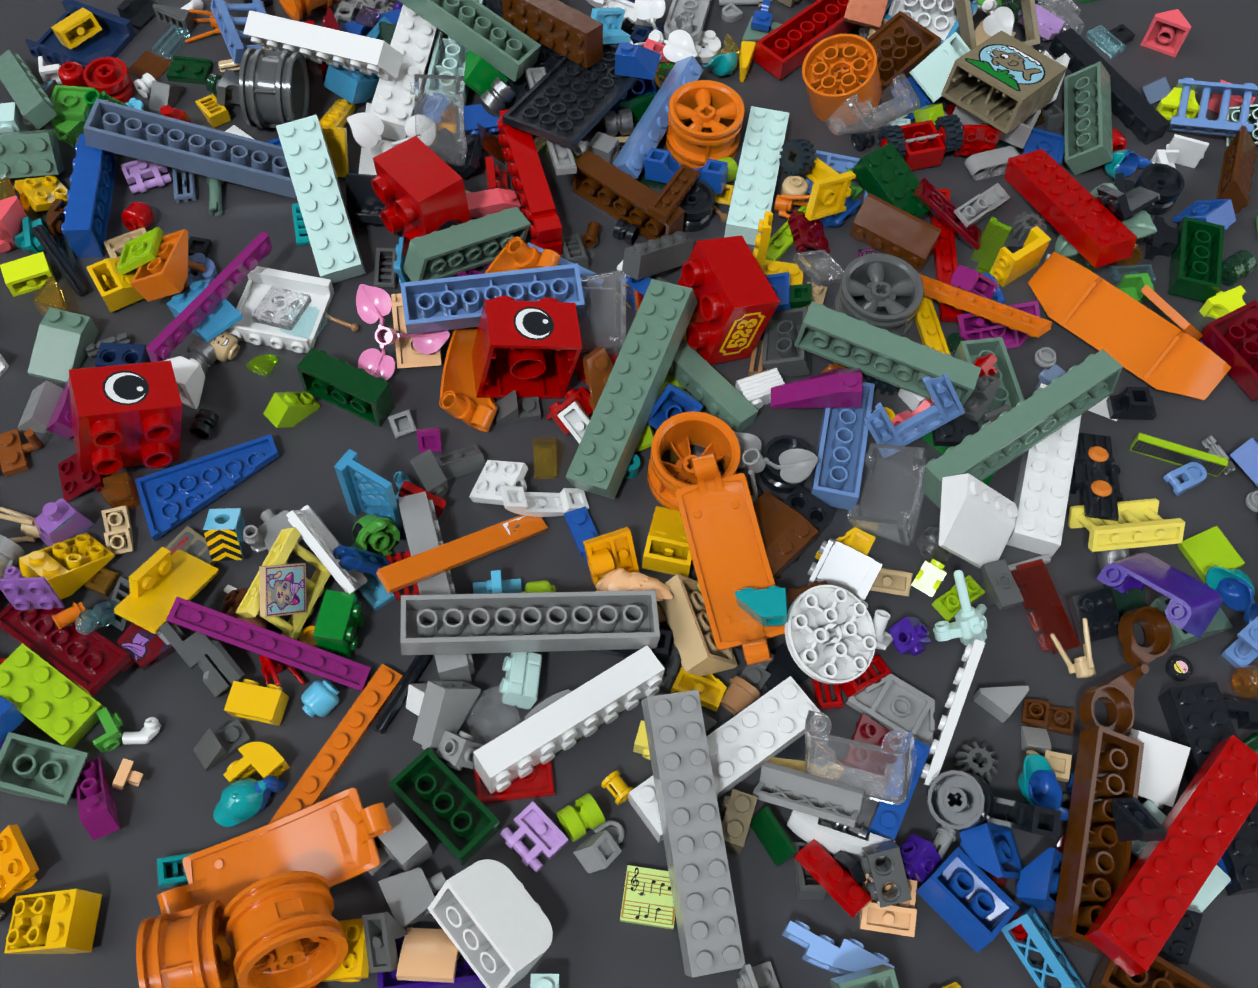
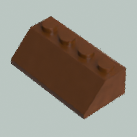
[1216,125,1257,214]
[849,193,942,272]

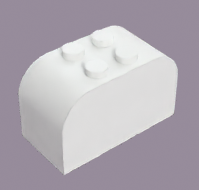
[427,859,553,988]

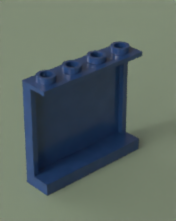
[25,0,136,69]

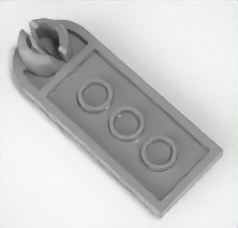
[664,0,712,42]

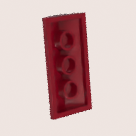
[913,177,981,250]

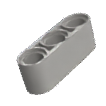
[964,146,1020,181]

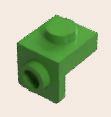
[93,707,124,753]

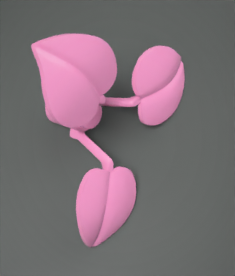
[356,284,450,381]

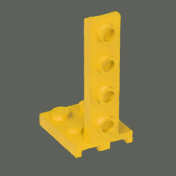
[320,99,355,178]
[805,155,856,221]
[753,211,804,285]

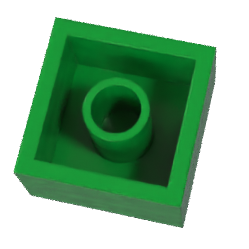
[313,589,365,658]

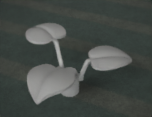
[733,431,818,503]

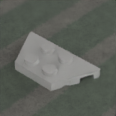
[846,674,935,756]

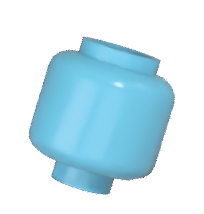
[301,679,339,718]

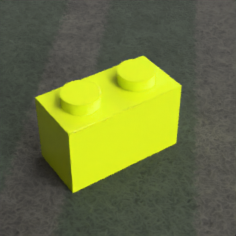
[0,252,57,297]

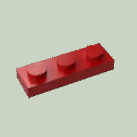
[795,839,872,918]

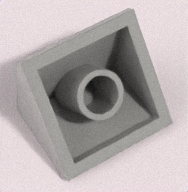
[17,380,63,435]

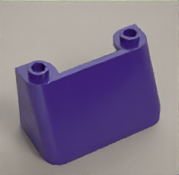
[1097,552,1222,638]

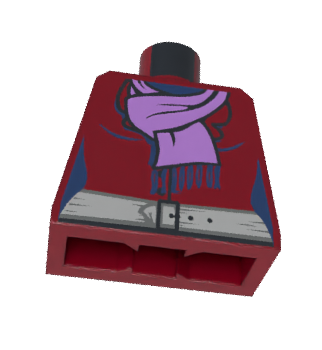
[116,623,176,673]

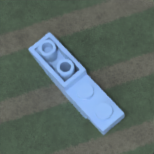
[782,920,895,975]

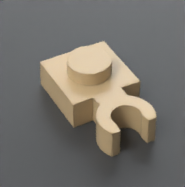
[1026,750,1072,782]

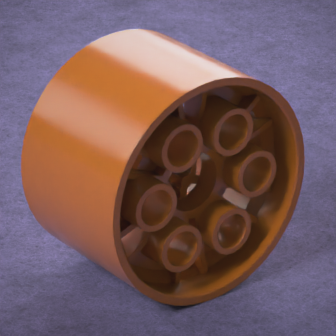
[802,34,882,126]

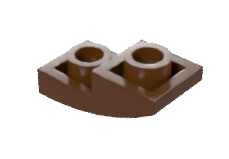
[46,199,66,242]
[1022,698,1075,736]

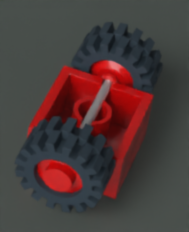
[877,114,964,171]

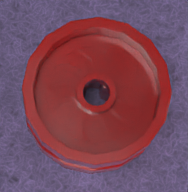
[83,57,135,103]

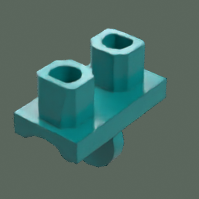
[14,216,49,254]

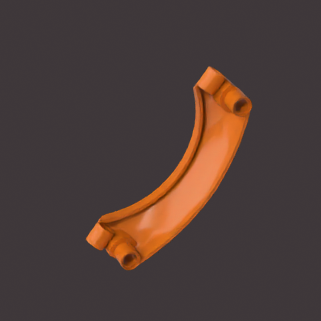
[439,237,561,432]

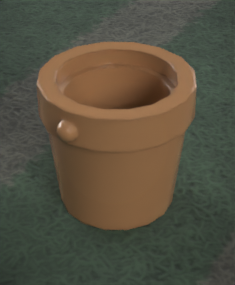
[720,676,761,716]

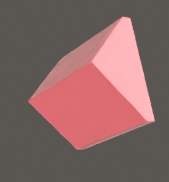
[1140,9,1192,57]

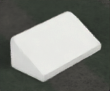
[557,400,591,444]

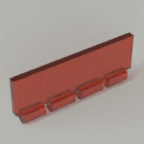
[1011,559,1080,654]

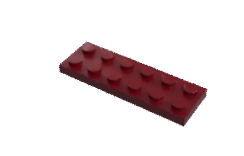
[0,604,131,696]

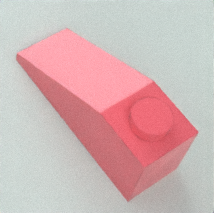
[466,188,521,218]

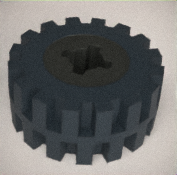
[779,139,817,176]

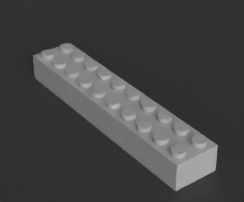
[400,590,660,655]
[641,690,746,978]

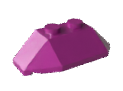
[957,300,1040,349]

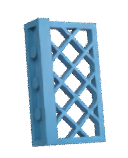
[334,449,403,532]

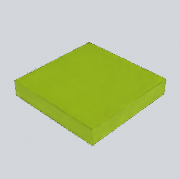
[117,227,164,275]
[1177,526,1245,584]

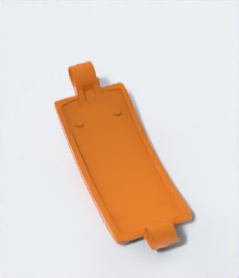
[675,453,785,666]
[157,788,392,914]

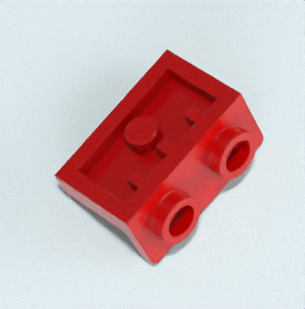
[485,157,508,190]
[545,386,593,435]

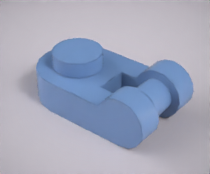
[1163,462,1207,496]

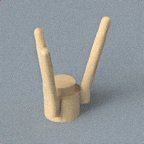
[0,507,41,543]
[1050,618,1096,679]

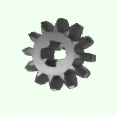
[1011,211,1047,243]
[954,741,999,784]

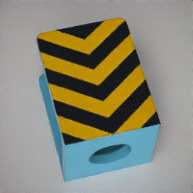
[203,508,246,561]

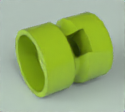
[556,793,605,842]

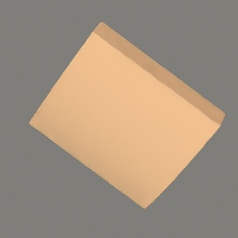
[860,872,917,937]
[396,928,460,983]

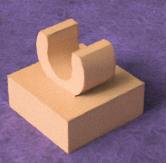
[112,758,143,791]

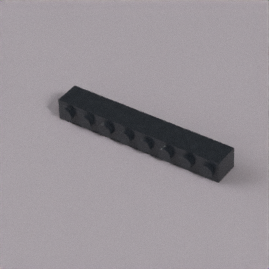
[1049,28,1170,145]

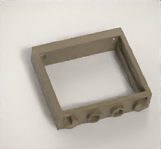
[955,0,1040,50]

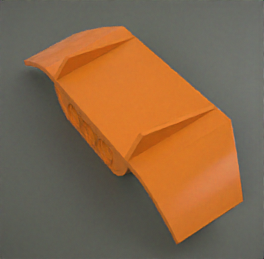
[1028,252,1232,400]

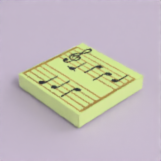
[620,865,675,930]

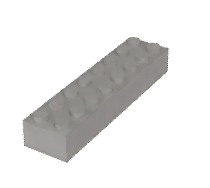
[397,491,475,684]

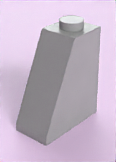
[413,681,481,752]

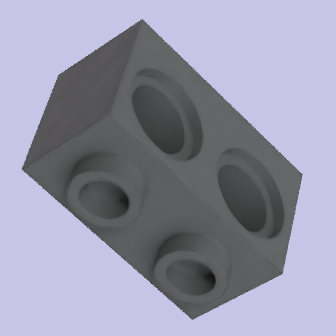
[860,840,912,908]

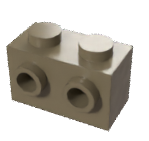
[721,789,758,855]

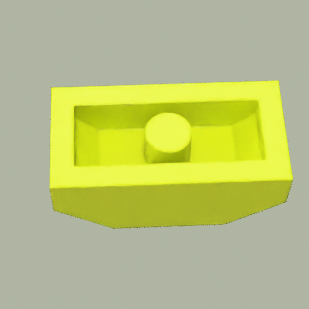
[1156,87,1200,120]

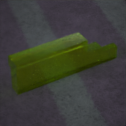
[970,217,1012,273]

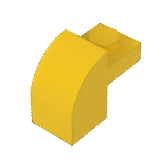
[223,742,290,784]

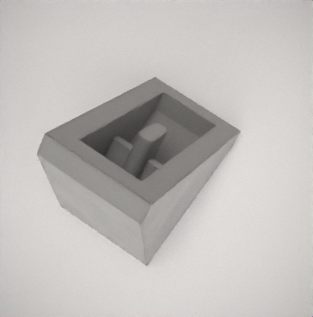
[973,685,1029,723]

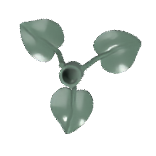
[1055,183,1157,257]

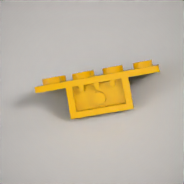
[114,547,218,634]

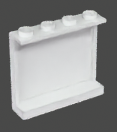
[225,266,334,353]

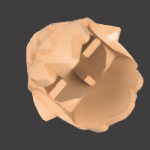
[595,567,673,623]

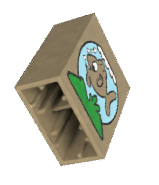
[941,30,1067,134]

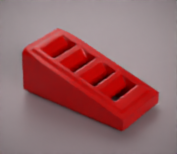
[839,654,893,699]

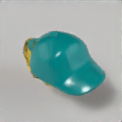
[702,34,740,76]

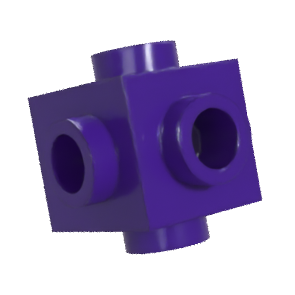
[888,616,931,656]
[899,834,942,883]

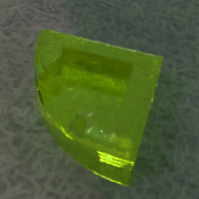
[246,354,278,377]

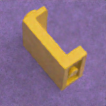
[990,226,1051,287]

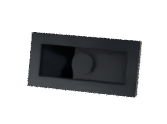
[1111,797,1168,842]

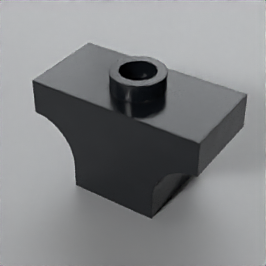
[1144,216,1179,261]
[1106,387,1157,420]

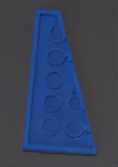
[134,434,279,541]

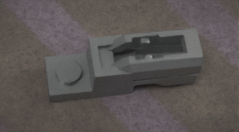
[159,622,245,698]

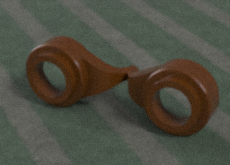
[1079,606,1173,735]

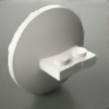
[785,585,876,684]

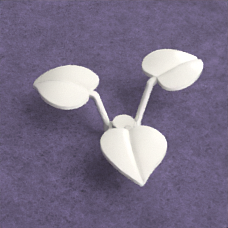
[613,0,698,63]
[978,0,1014,36]
[347,112,435,156]

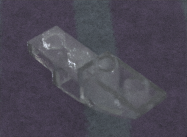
[1037,0,1085,35]

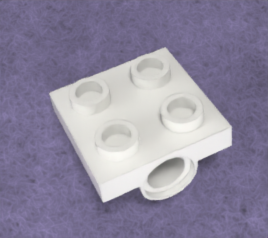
[469,460,528,505]

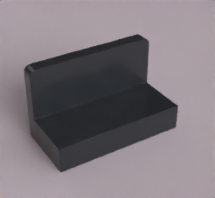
[117,0,161,30]

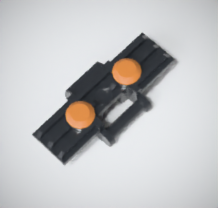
[1070,432,1123,521]

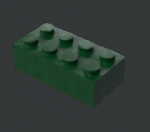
[853,142,932,220]
[1168,217,1225,302]
[297,348,394,427]
[388,747,501,866]

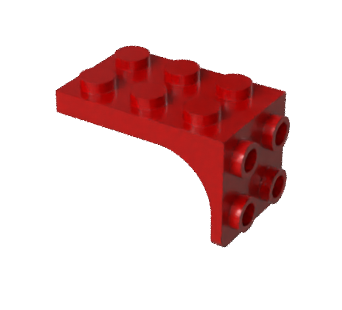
[945,105,1002,156]

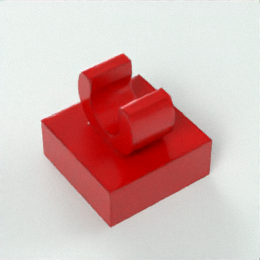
[973,353,998,378]

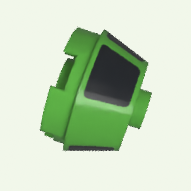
[352,514,400,558]

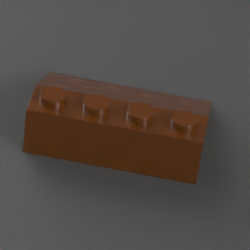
[867,11,941,101]
[753,491,818,581]

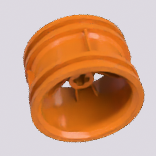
[666,80,745,168]
[647,411,740,510]
[136,900,238,988]

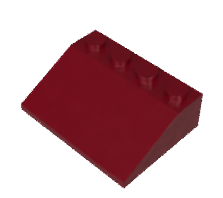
[1198,300,1258,402]

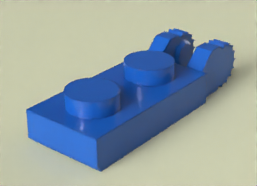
[564,506,599,569]
[332,545,390,577]

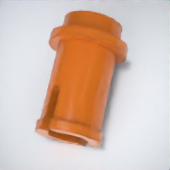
[52,602,88,630]

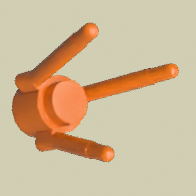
[185,9,221,43]
[774,194,810,219]

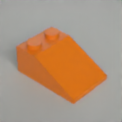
[130,229,188,302]

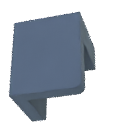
[1142,76,1171,104]

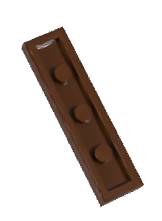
[647,164,700,223]

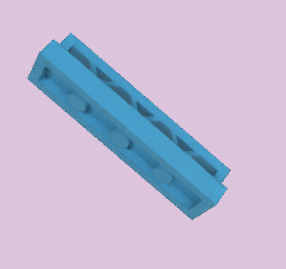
[1001,907,1087,988]

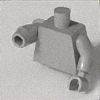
[243,509,326,562]

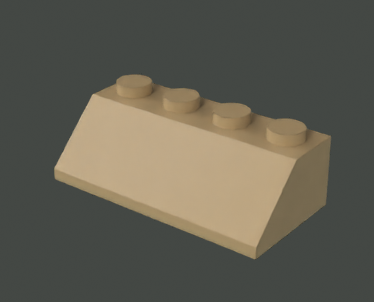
[659,574,738,676]

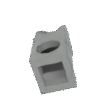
[334,0,360,25]

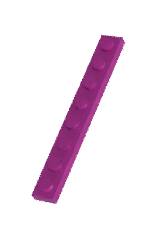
[146,231,272,362]
[166,597,371,692]

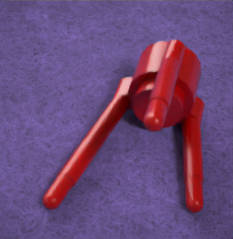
[259,655,306,687]

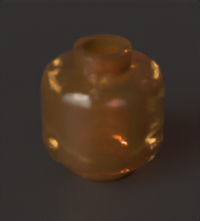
[1231,665,1258,699]

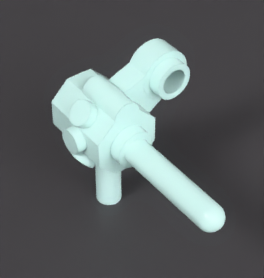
[933,570,987,646]

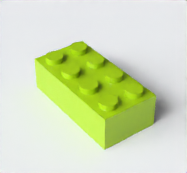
[0,643,104,749]

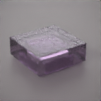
[355,6,381,28]

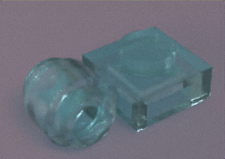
[75,600,118,635]

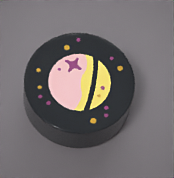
[1165,656,1193,682]

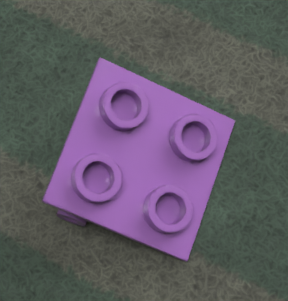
[0,566,65,611]

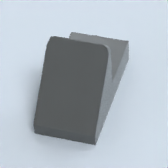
[496,390,541,425]
[193,719,253,771]
[362,912,408,973]

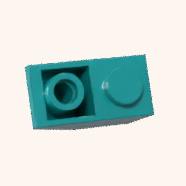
[735,586,788,627]

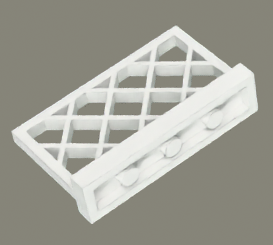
[286,505,369,594]

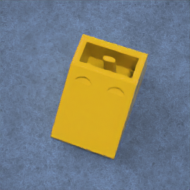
[86,258,144,313]
[642,506,692,578]
[19,532,115,600]
[4,889,102,954]

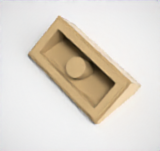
[870,567,913,597]

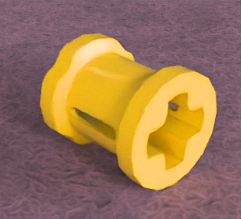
[601,770,634,806]

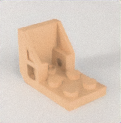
[391,293,442,369]

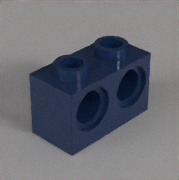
[95,342,151,367]

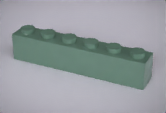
[0,50,57,130]
[668,339,759,433]

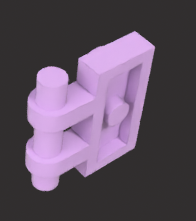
[120,159,172,194]
[500,802,569,873]

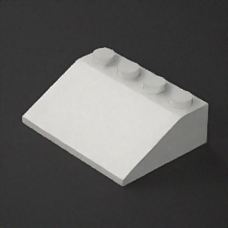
[888,0,958,40]
[939,473,1018,568]

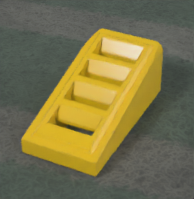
[739,41,756,82]
[195,94,231,128]

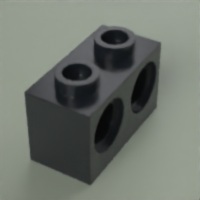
[783,485,836,538]

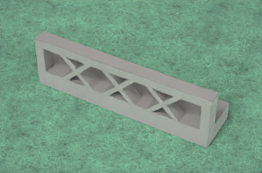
[753,761,865,828]

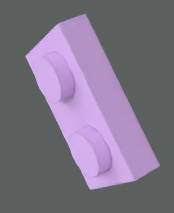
[1019,4,1065,41]

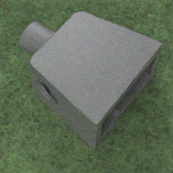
[378,867,446,931]

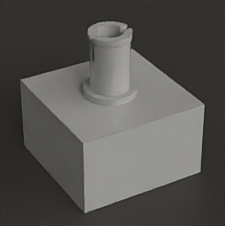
[368,802,433,876]

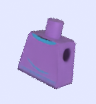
[34,498,94,547]

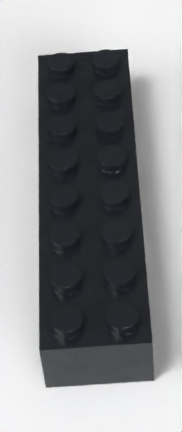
[1158,682,1258,896]

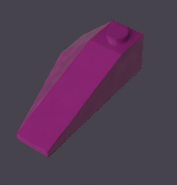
[771,368,862,409]

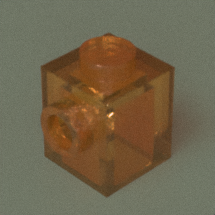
[101,472,138,509]

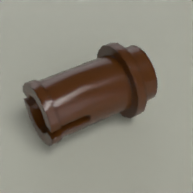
[582,221,601,248]

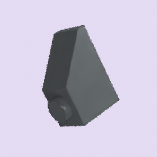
[410,449,449,498]

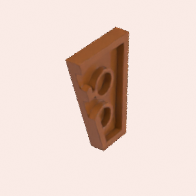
[582,346,613,412]

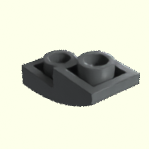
[961,375,1000,422]

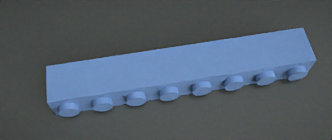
[612,56,704,179]

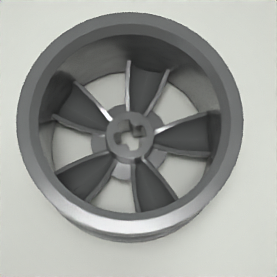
[239,48,310,128]
[832,253,924,337]

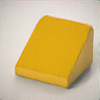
[714,184,734,206]

